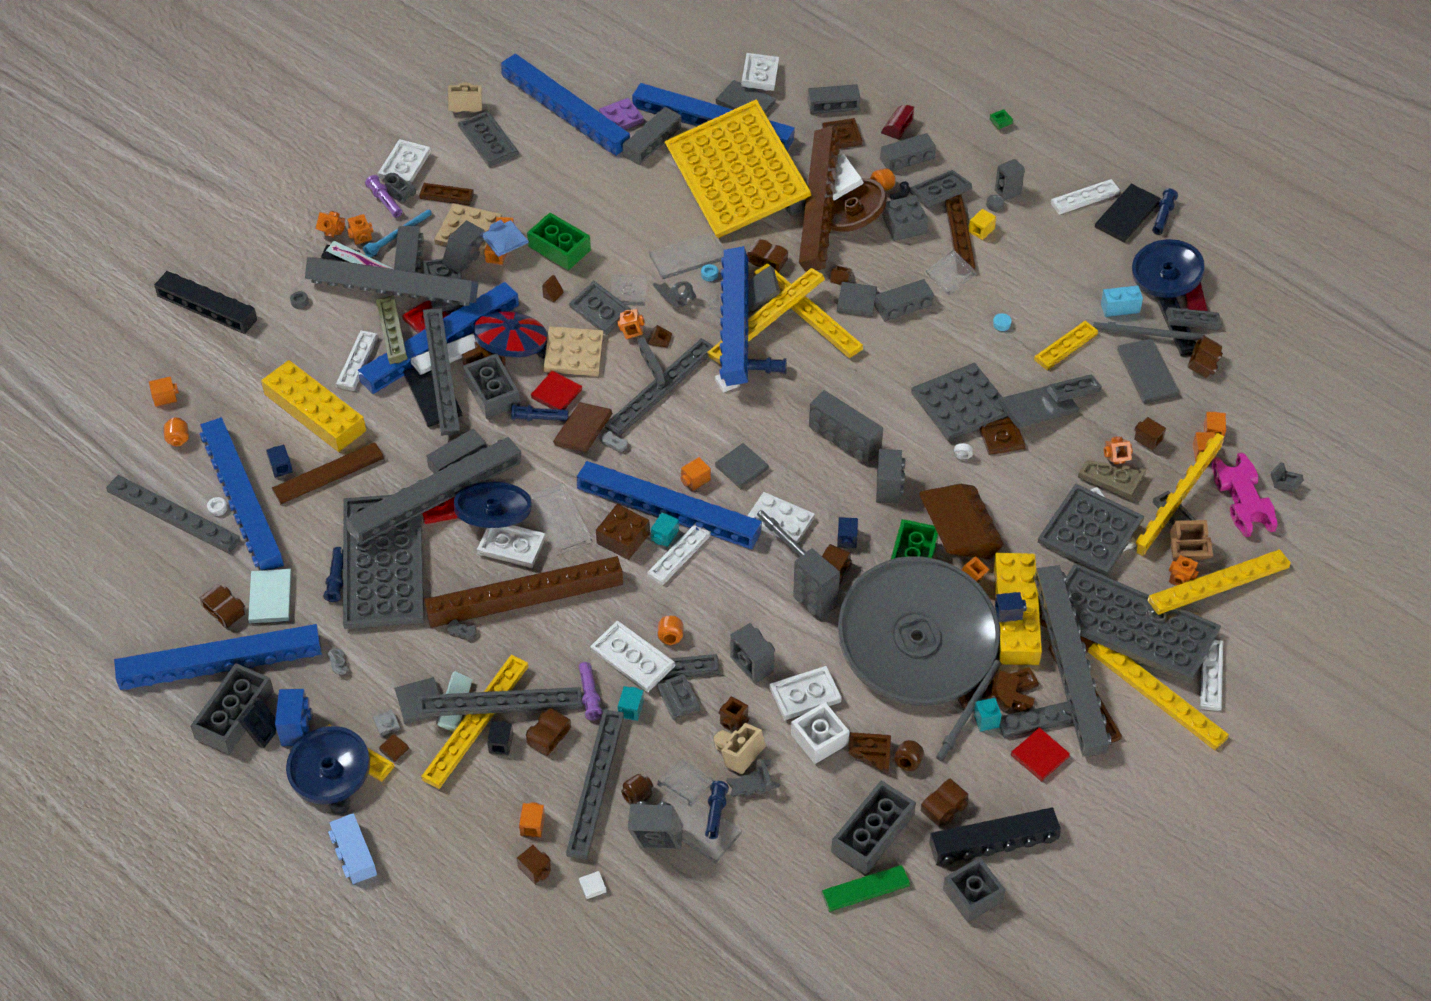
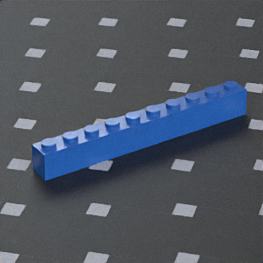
[501,53,630,156]
[632,83,795,152]
[719,246,749,386]
[358,282,519,394]
[199,417,284,571]
[577,461,762,550]
[114,624,322,690]

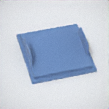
[483,220,529,257]

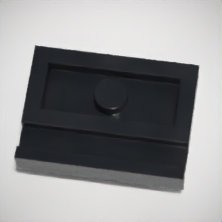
[237,698,276,748]

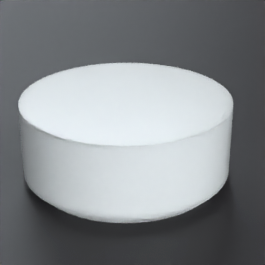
[954,444,973,460]
[207,497,227,516]

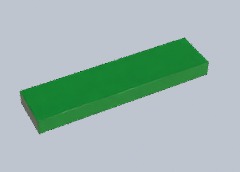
[822,865,910,912]

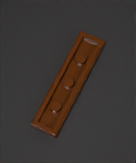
[958,667,1039,710]

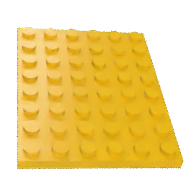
[664,99,812,239]

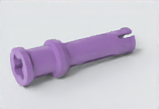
[365,175,403,218]
[578,662,603,720]

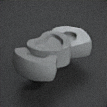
[601,431,628,453]
[328,648,349,675]

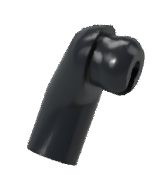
[890,181,910,201]

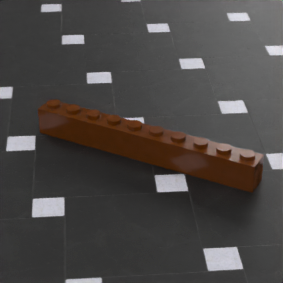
[799,126,841,272]
[424,556,623,628]

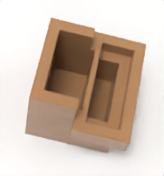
[1170,520,1213,561]

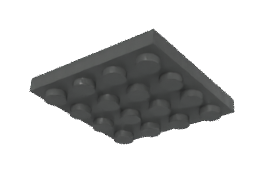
[911,362,1009,441]
[1037,483,1144,576]

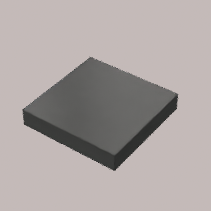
[748,265,780,312]
[837,282,877,317]
[715,443,769,489]
[395,677,439,724]

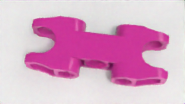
[1211,452,1278,537]

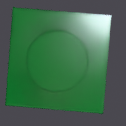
[989,109,1013,130]

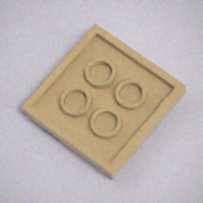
[434,203,502,255]
[544,326,603,376]

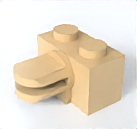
[448,82,482,112]
[714,723,766,774]

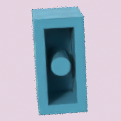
[1101,286,1143,317]

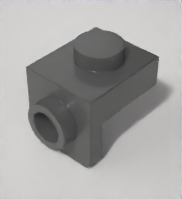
[1271,462,1304,492]

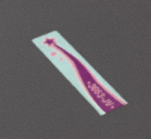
[326,241,393,269]

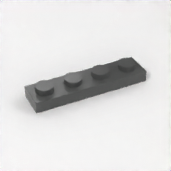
[1000,702,1073,738]

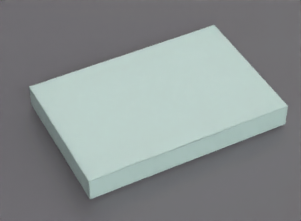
[248,569,292,624]

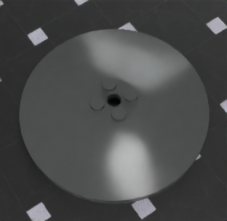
[838,557,1000,706]

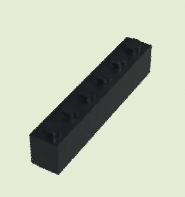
[154,271,257,334]
[929,807,1061,865]

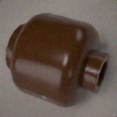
[895,740,924,771]
[621,774,653,804]

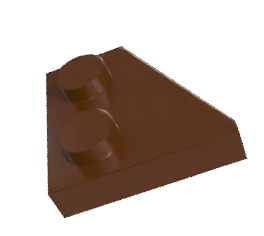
[848,732,891,774]

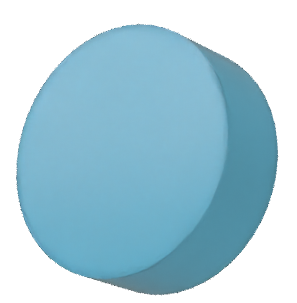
[701,264,719,281]
[993,313,1012,331]

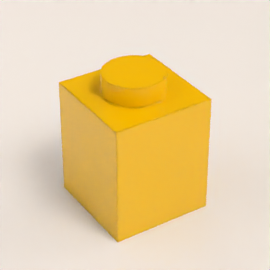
[969,209,996,240]

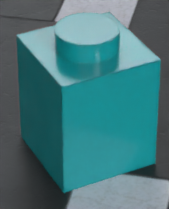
[651,513,679,547]
[617,686,644,721]
[974,698,1002,732]

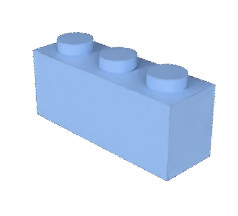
[328,813,377,884]

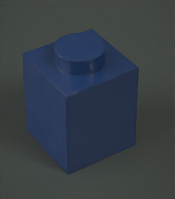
[266,444,293,478]
[837,517,858,549]
[995,592,1026,622]

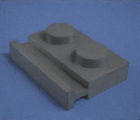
[657,674,700,720]

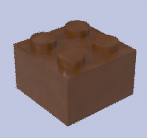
[596,504,650,560]

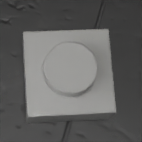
[373,710,400,737]

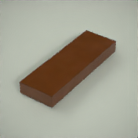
[419,183,474,206]

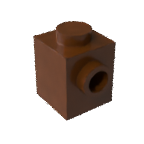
[1134,417,1166,451]
[517,845,551,884]

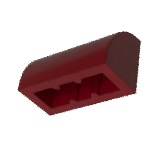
[881,105,914,140]

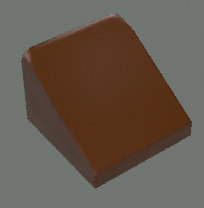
[830,265,852,285]
[542,275,564,303]
[647,325,672,348]

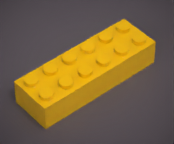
[261,360,366,452]
[994,553,1042,665]

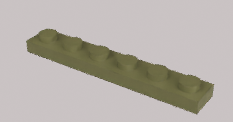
[376,295,408,364]

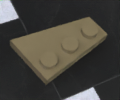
[1078,460,1147,499]

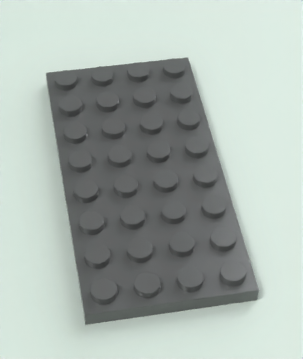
[343,495,424,629]
[1042,563,1221,684]

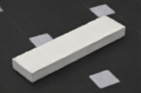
[1051,179,1120,215]
[336,330,378,391]
[411,333,476,375]
[647,523,711,586]
[1200,640,1223,711]

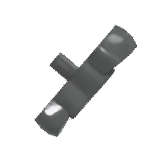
[447,619,476,641]

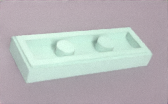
[437,671,473,732]

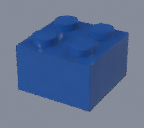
[275,689,313,746]

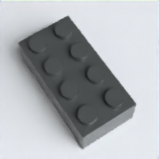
[809,390,883,465]
[190,663,274,754]
[831,780,916,875]

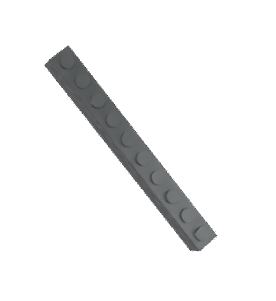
[305,257,479,306]
[347,437,521,545]
[1034,565,1111,757]

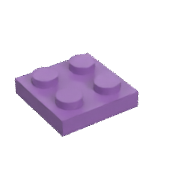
[599,98,644,130]

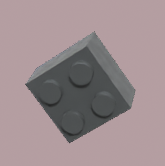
[882,195,928,241]
[442,220,484,273]
[876,449,905,504]
[730,623,775,684]
[943,857,1006,923]

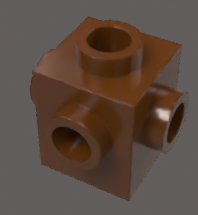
[719,696,750,731]

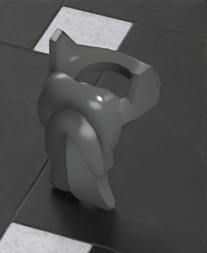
[653,281,697,307]
[726,759,780,797]

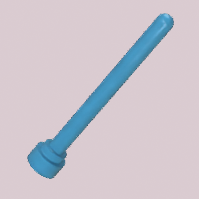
[363,210,432,258]

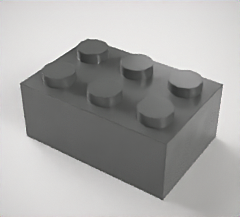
[463,354,520,418]
[793,548,840,619]
[628,802,684,850]

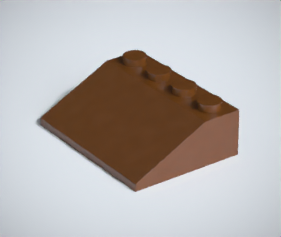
[919,484,1004,560]

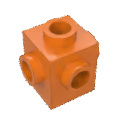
[315,211,346,237]
[347,214,374,245]
[618,309,645,339]
[1104,436,1133,464]
[1169,555,1199,586]

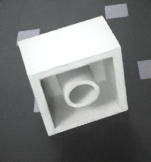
[791,702,849,764]

